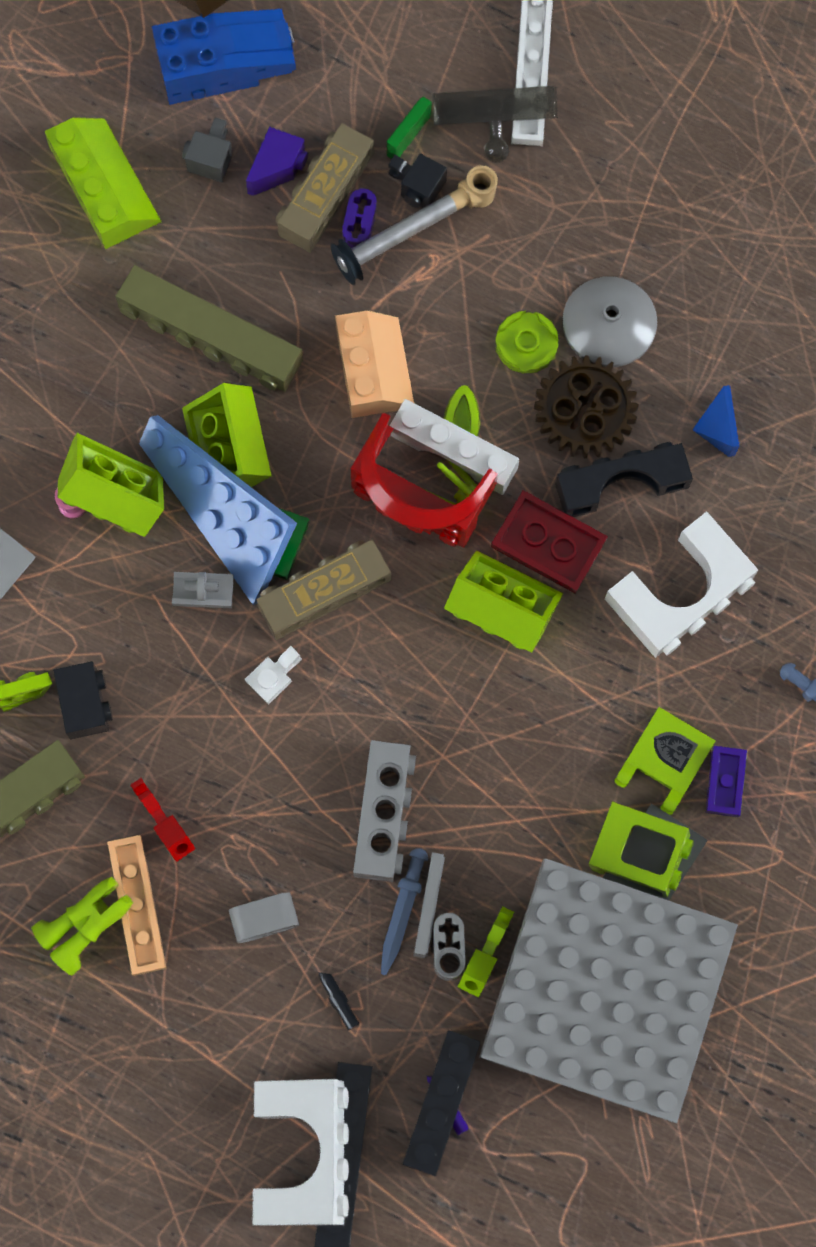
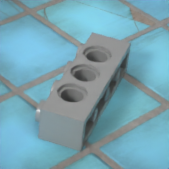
[353,740,416,882]

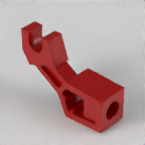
[130,778,196,862]

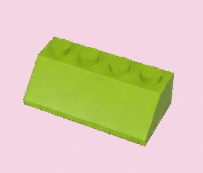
[44,118,161,249]

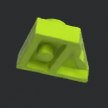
[0,672,52,712]

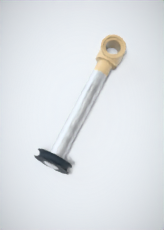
[330,166,498,285]

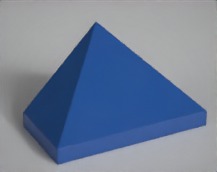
[693,385,739,457]

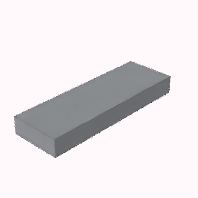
[414,852,445,958]

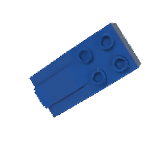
[152,9,296,105]

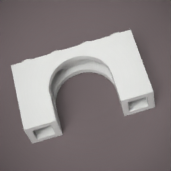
[605,511,758,658]
[253,1079,349,1226]

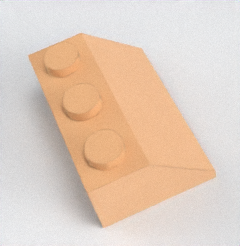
[335,311,414,418]

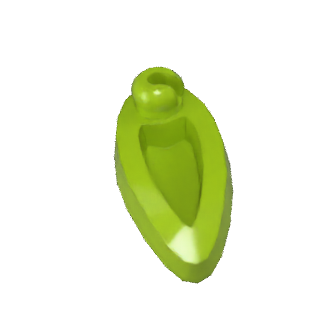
[443,385,480,436]

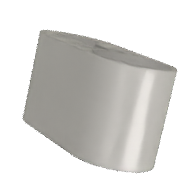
[228,892,299,944]
[433,913,465,981]

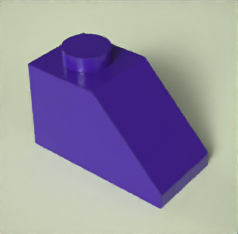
[246,127,308,196]

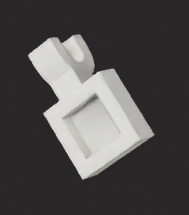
[244,646,302,705]

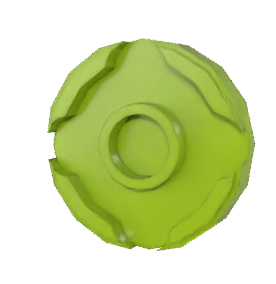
[495,311,559,374]

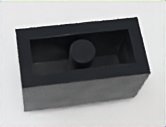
[53,661,113,740]

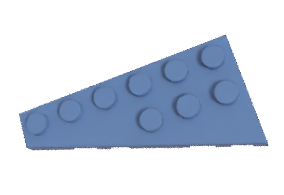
[139,415,297,605]

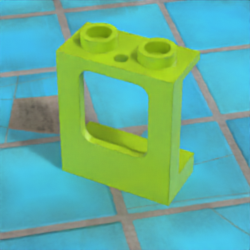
[589,802,694,898]

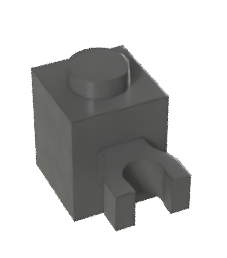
[182,117,233,183]

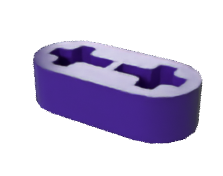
[342,188,376,248]

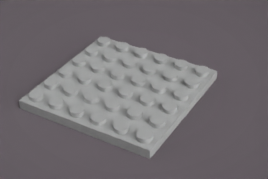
[479,858,738,1123]

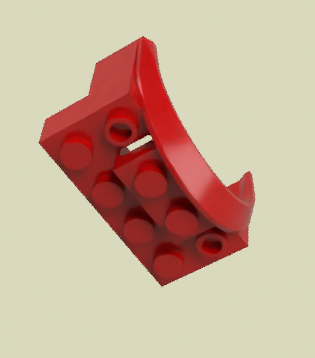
[350,413,498,548]

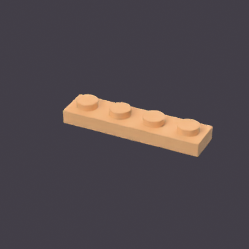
[107,835,167,976]

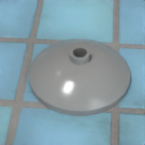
[562,276,657,367]

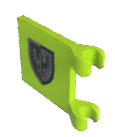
[614,707,716,816]

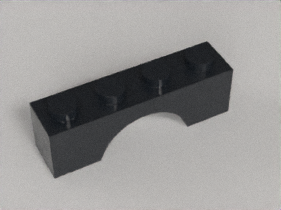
[555,442,693,517]
[402,1030,481,1176]

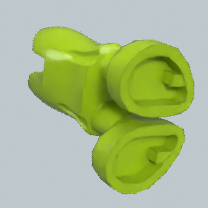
[31,876,133,976]

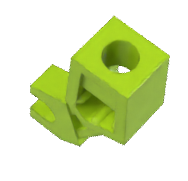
[458,906,514,998]

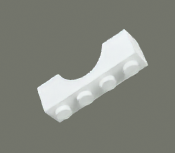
[390,399,519,495]

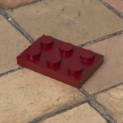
[491,490,608,594]

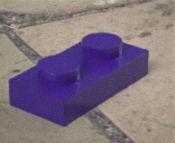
[705,746,747,817]

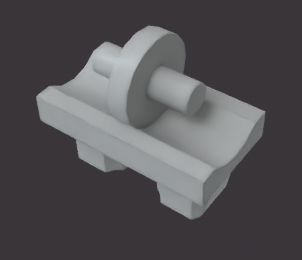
[172,572,234,608]

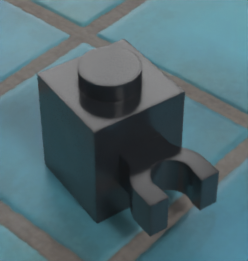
[388,153,447,208]

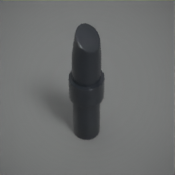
[318,972,359,1031]

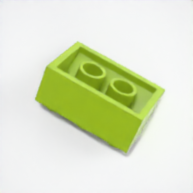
[182,383,272,488]
[57,433,164,537]
[444,550,563,653]

